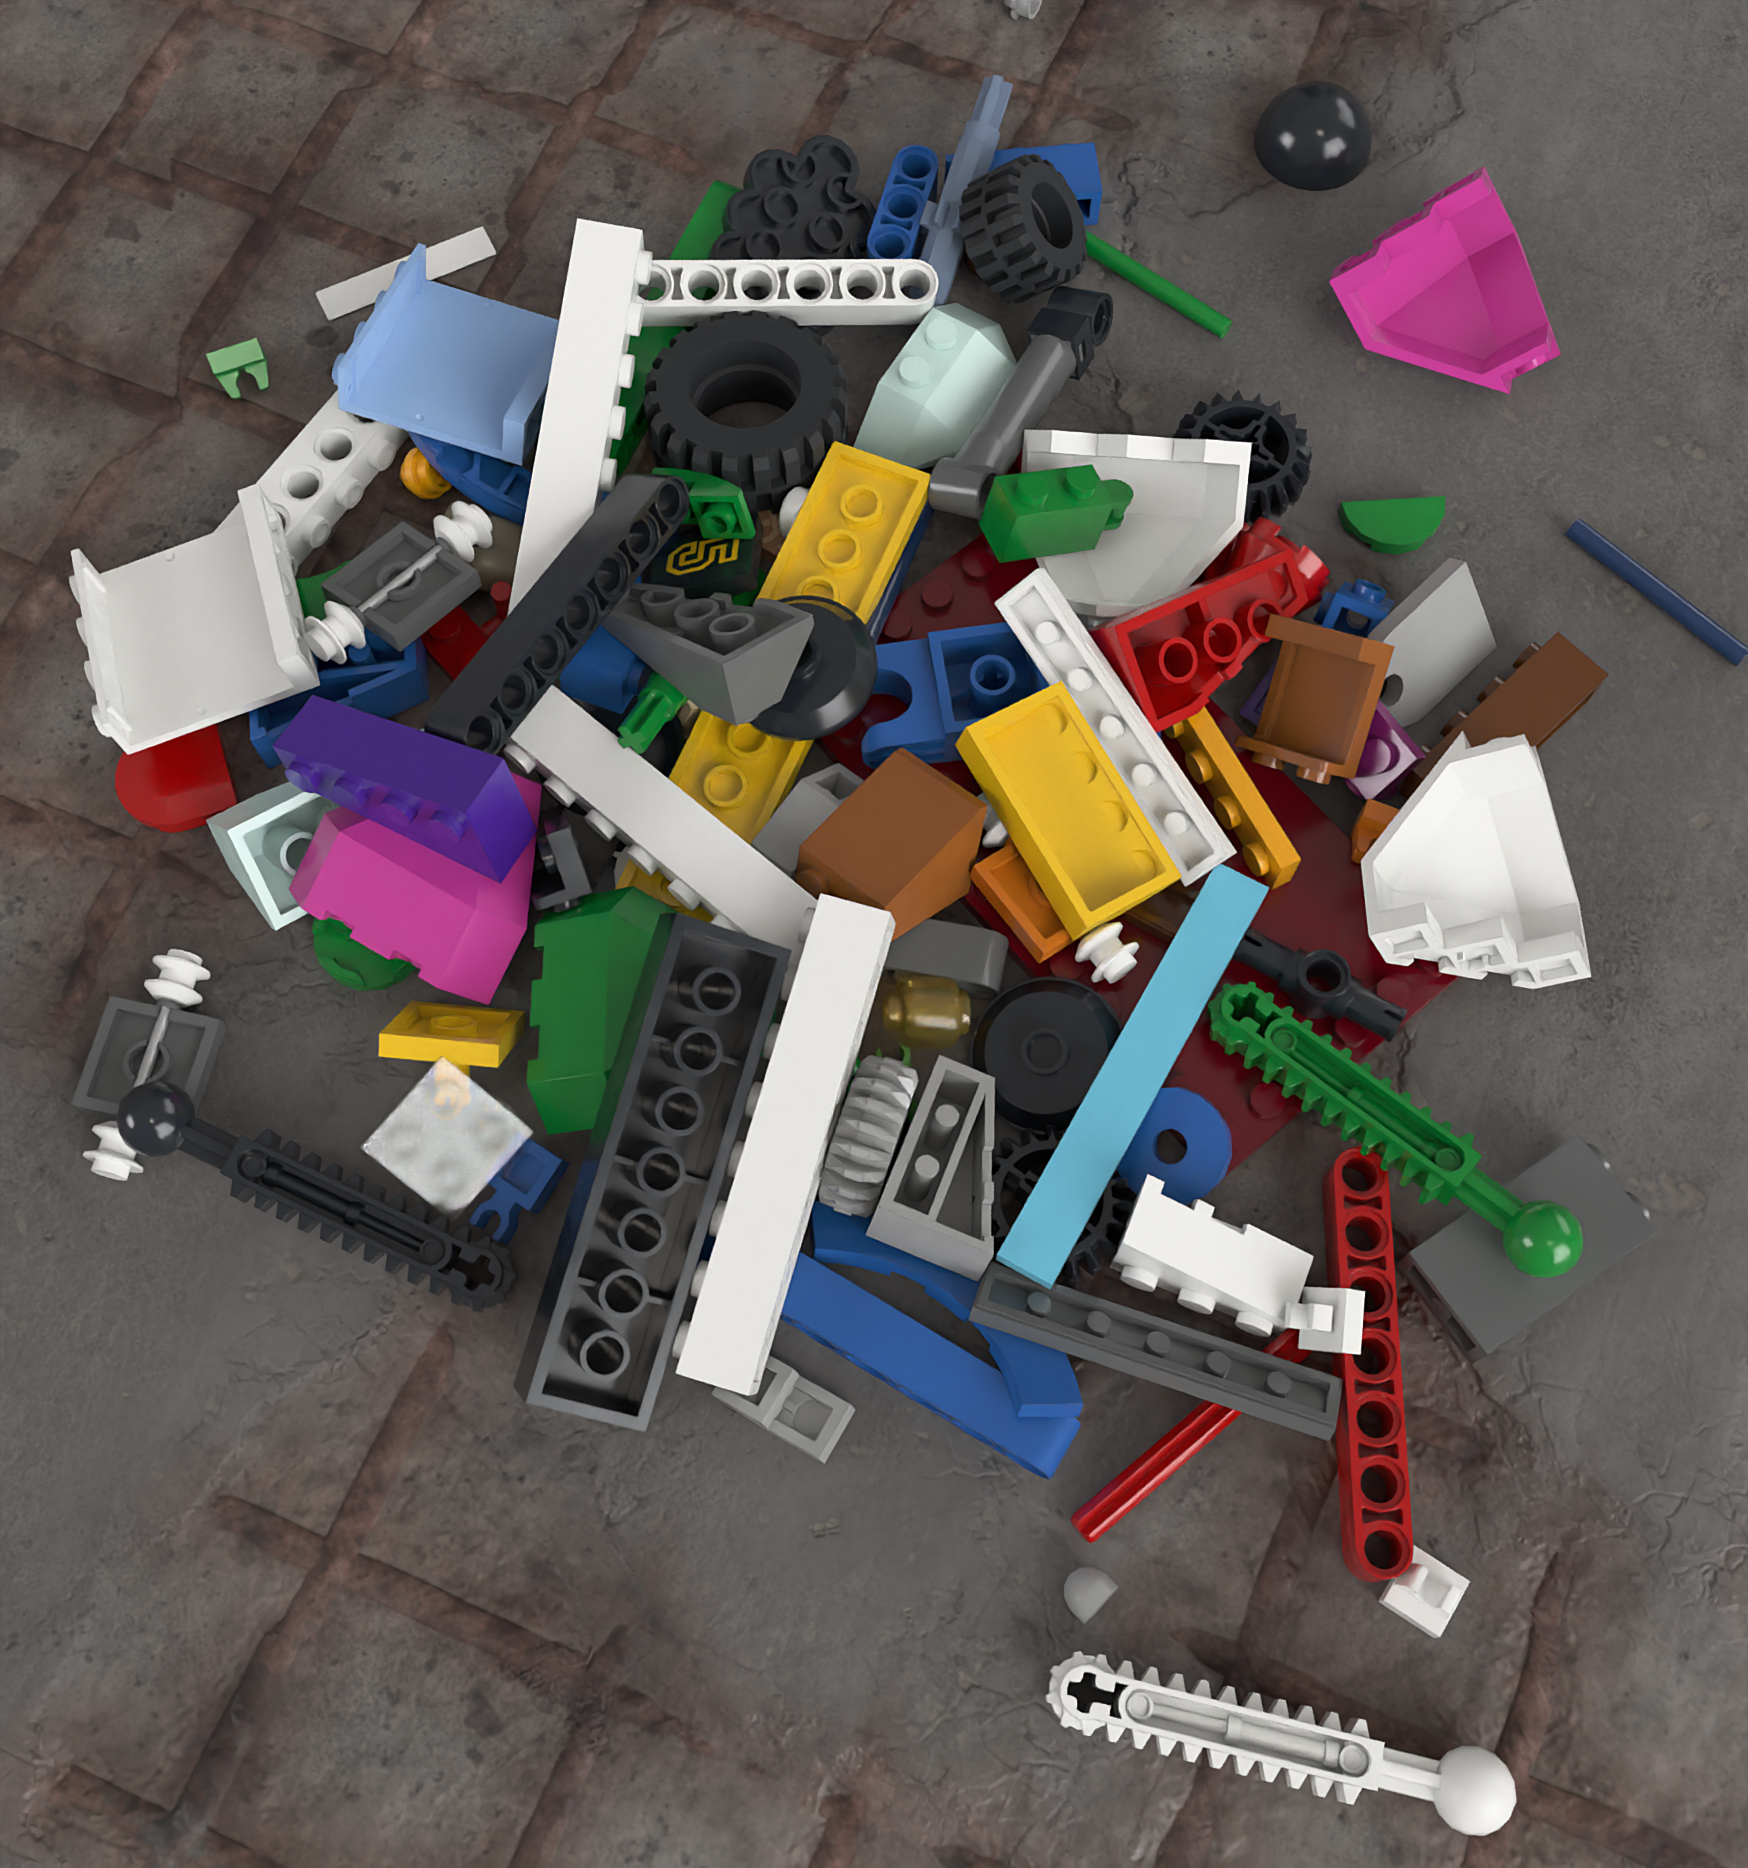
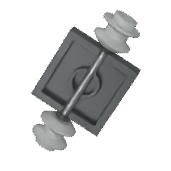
[304,501,492,664]
[71,949,227,1181]

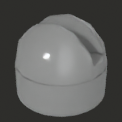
[1064,1567,1119,1625]

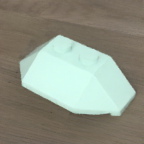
[853,303,1017,470]

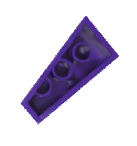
[272,695,537,884]

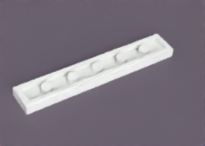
[995,568,1237,887]

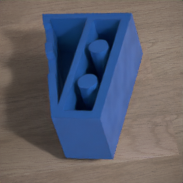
[249,627,430,769]

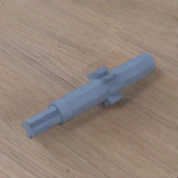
[908,74,1013,326]

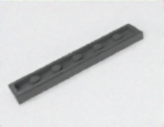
[969,1262,1343,1441]

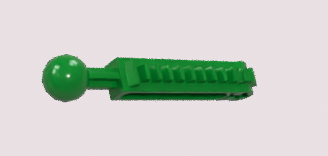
[1206,981,1583,1278]

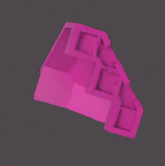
[1329,166,1561,394]
[289,772,542,1005]

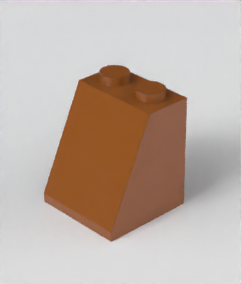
[795,747,988,942]

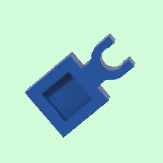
[468,1130,570,1245]

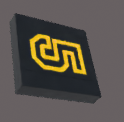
[649,512,764,599]

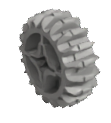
[818,1055,919,1218]

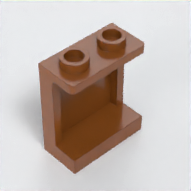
[1235,614,1395,785]

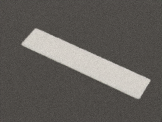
[316,227,496,320]

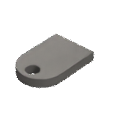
[1367,558,1497,727]

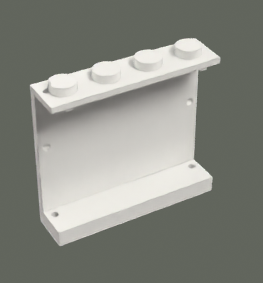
[69,483,320,755]

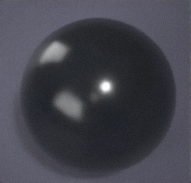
[1254,81,1372,191]

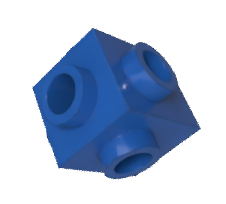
[1313,579,1395,638]

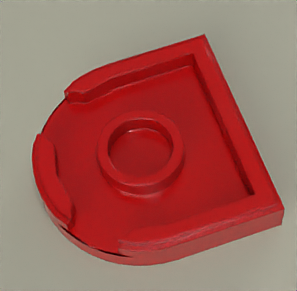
[115,722,240,833]

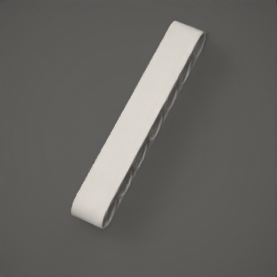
[636,259,939,326]

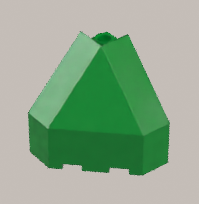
[527,886,776,1135]

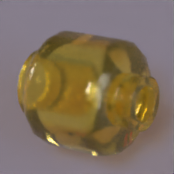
[882,975,971,1050]

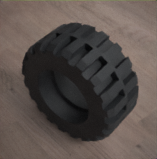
[644,311,848,515]

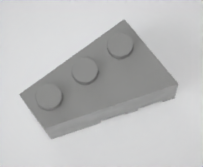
[866,1055,995,1282]

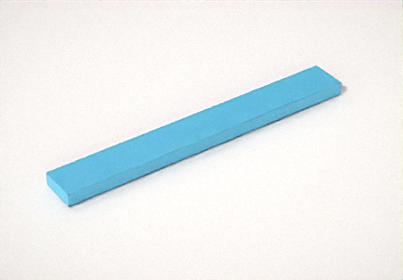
[996,864,1269,1289]

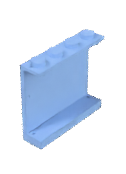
[332,243,560,466]

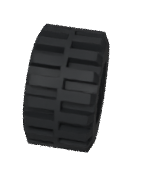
[959,154,1087,303]

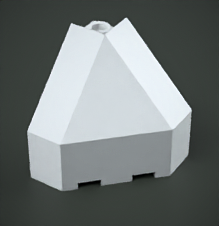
[1021,429,1252,630]
[1361,731,1591,989]

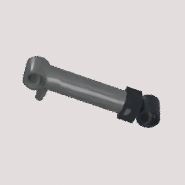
[928,285,1114,521]

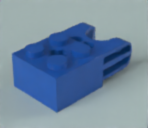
[861,622,1050,770]

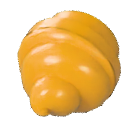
[399,447,452,499]

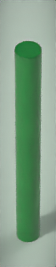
[1085,230,1233,339]

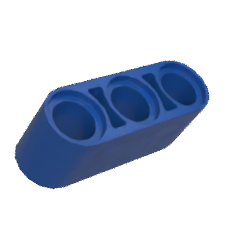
[867,145,939,291]

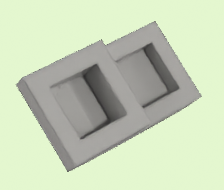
[711,1355,855,1464]

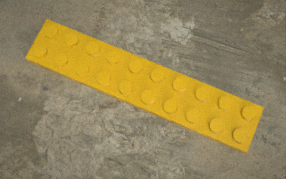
[614,441,931,923]

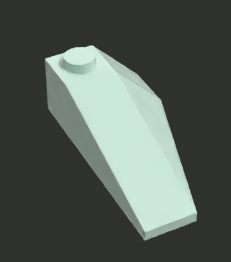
[206,728,424,931]

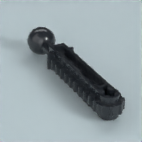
[116,1081,519,1313]

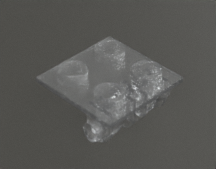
[361,1056,533,1221]

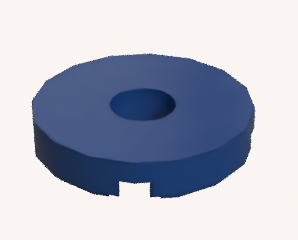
[1117,1087,1232,1205]

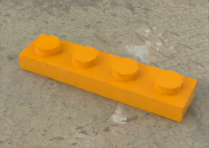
[1164,707,1301,890]

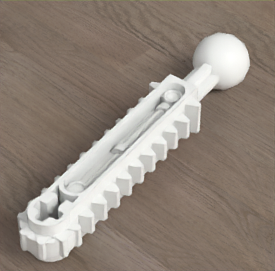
[1045,1651,1516,1836]

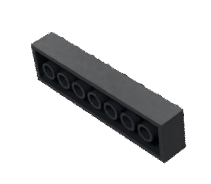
[513,913,792,1432]

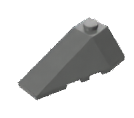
[600,582,814,726]

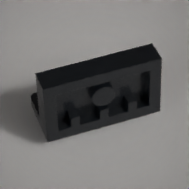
[531,804,592,912]

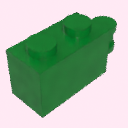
[979,464,1134,563]

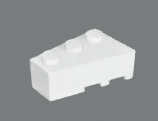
[1110,1174,1314,1337]

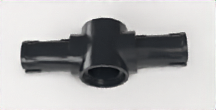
[1232,927,1408,1043]

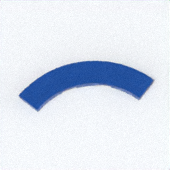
[407,430,677,533]
[808,1201,1083,1417]

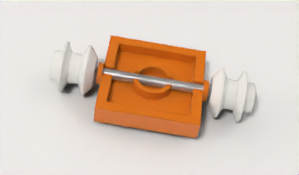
[969,792,1139,984]

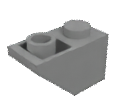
[750,763,864,881]

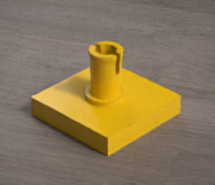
[379,1001,525,1106]

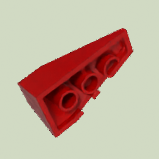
[1087,548,1309,733]

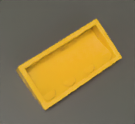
[955,681,1182,941]

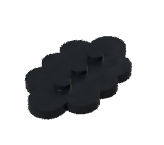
[707,135,877,337]

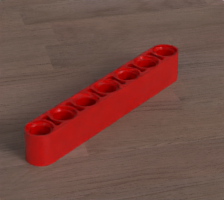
[1322,1146,1414,1583]

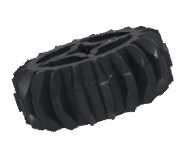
[1172,390,1312,524]
[971,1124,1132,1285]

